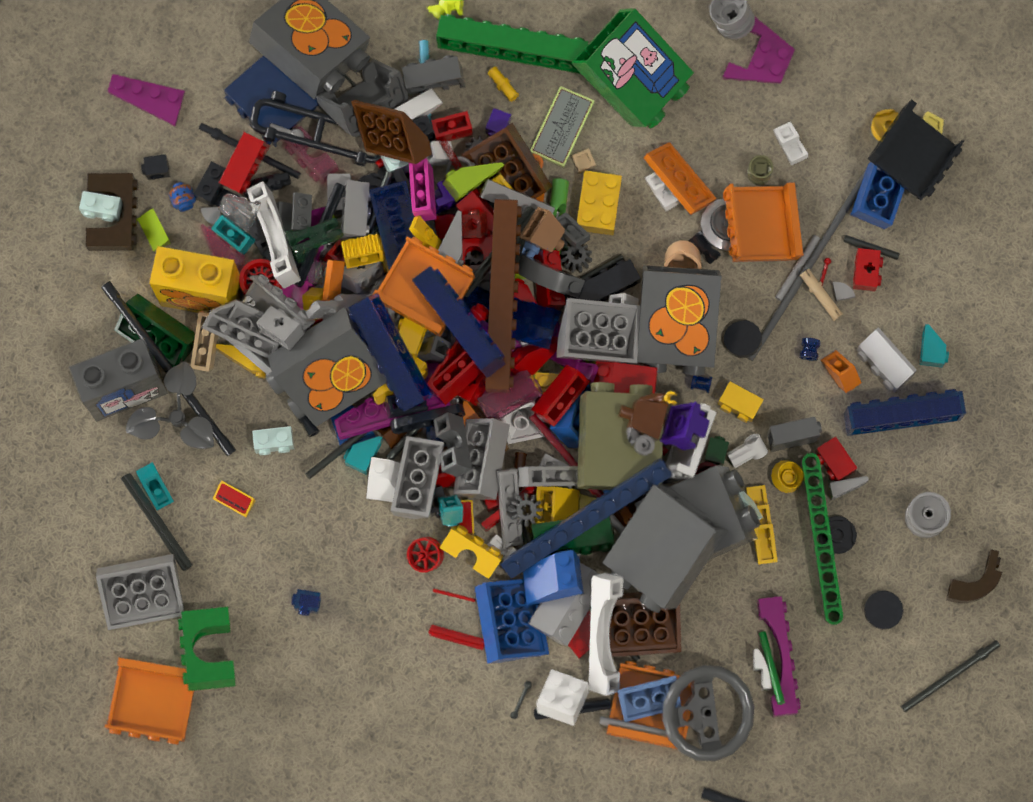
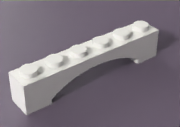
[247,181,301,288]
[589,573,623,696]

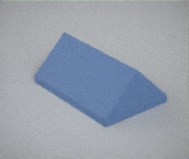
[617,676,681,722]

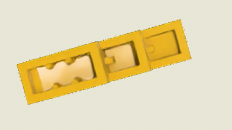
[745,485,778,565]

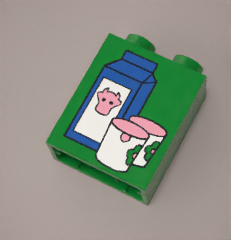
[572,8,694,129]

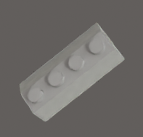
[453,418,510,500]
[391,436,445,519]
[528,563,599,646]

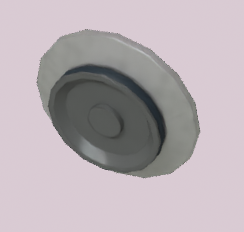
[700,199,731,251]

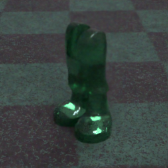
[284,218,344,264]

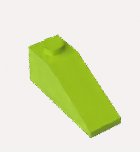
[443,162,504,202]

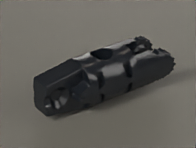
[244,173,291,198]

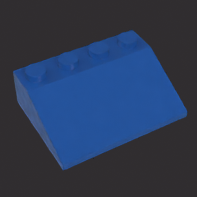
[475,579,549,664]

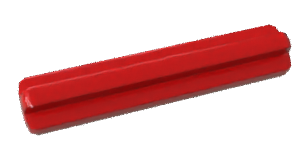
[428,625,485,650]

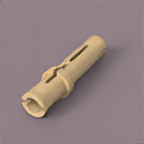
[799,269,843,321]

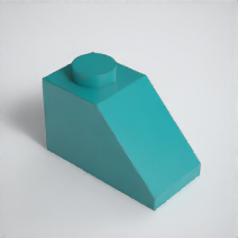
[919,324,949,368]
[343,436,383,475]
[136,462,174,511]
[438,495,463,527]

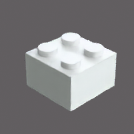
[537,670,589,726]

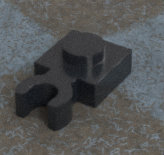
[689,230,721,264]

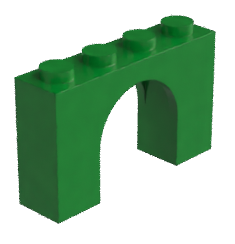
[178,607,236,691]

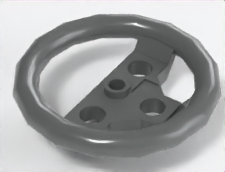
[662,665,755,761]

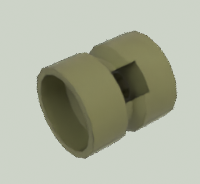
[747,155,774,186]

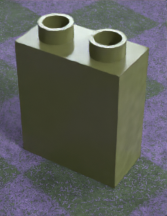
[577,382,663,492]

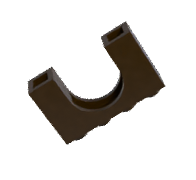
[85,173,138,251]

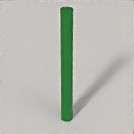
[759,631,785,705]

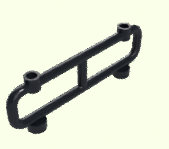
[250,91,381,166]

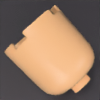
[664,240,701,269]

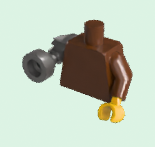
[619,391,677,456]

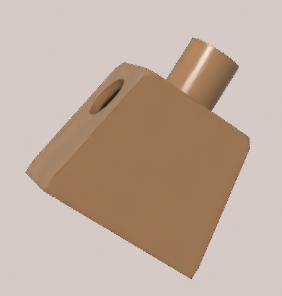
[519,207,565,252]

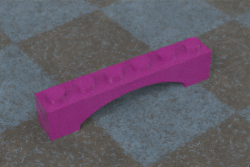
[757,596,801,717]

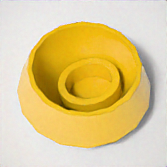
[771,460,803,493]

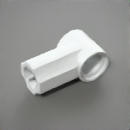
[727,434,768,468]

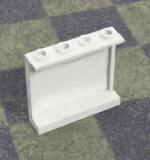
[663,403,716,484]

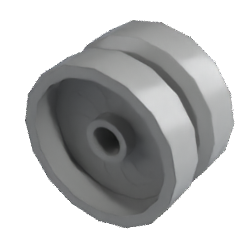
[905,492,951,538]

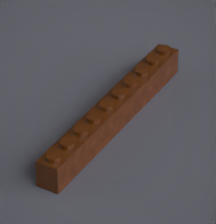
[485,199,522,393]

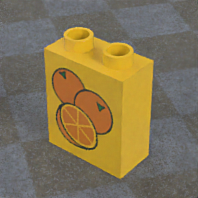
[149,246,242,313]

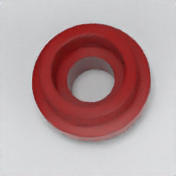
[471,303,489,321]

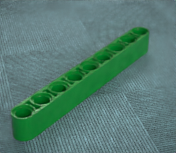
[802,453,843,626]

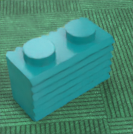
[211,215,255,254]

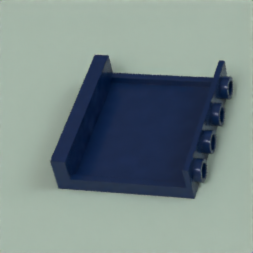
[224,55,321,147]

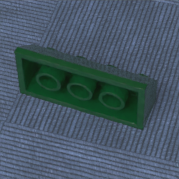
[114,294,195,367]
[532,516,615,559]

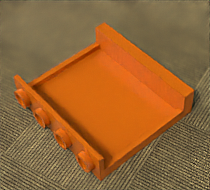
[723,183,803,262]
[372,237,475,337]
[105,658,194,745]
[606,661,692,749]

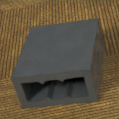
[767,417,822,452]

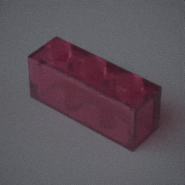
[477,370,542,420]

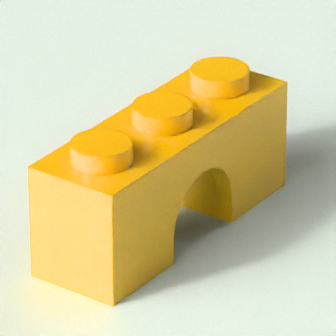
[440,525,503,579]

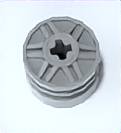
[709,0,755,40]

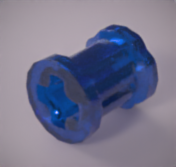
[690,375,712,394]

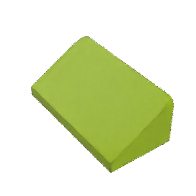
[138,208,171,252]

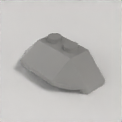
[202,299,280,358]

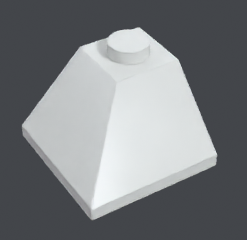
[498,397,545,444]
[367,457,401,502]

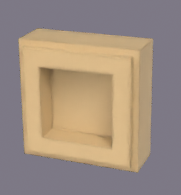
[572,148,596,173]

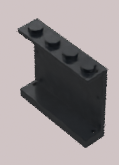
[867,99,964,201]

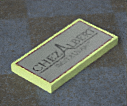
[530,86,595,168]

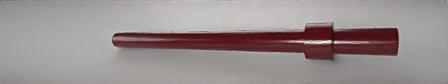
[529,413,604,498]

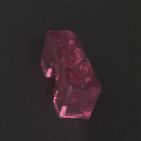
[284,125,339,185]

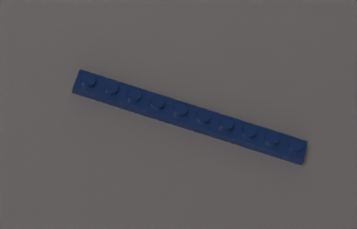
[500,458,673,579]

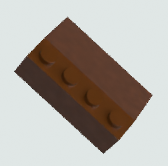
[351,100,432,164]
[461,122,552,199]
[609,592,681,657]

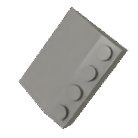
[557,298,641,364]
[96,554,184,630]

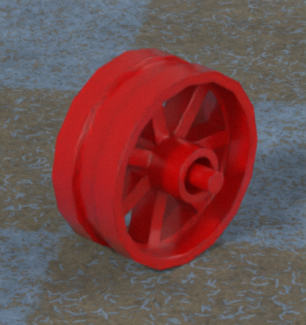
[407,537,444,573]

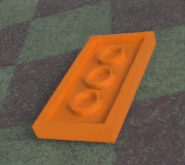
[643,142,717,215]

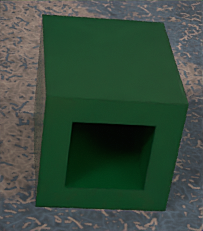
[704,436,729,466]

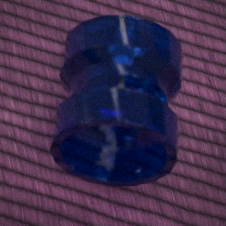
[799,338,821,361]

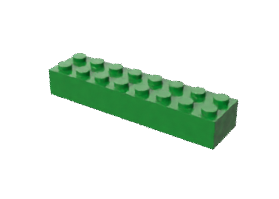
[436,14,588,74]

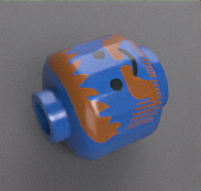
[169,182,196,212]

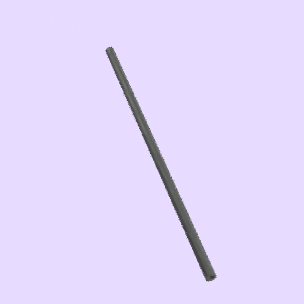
[747,167,867,362]

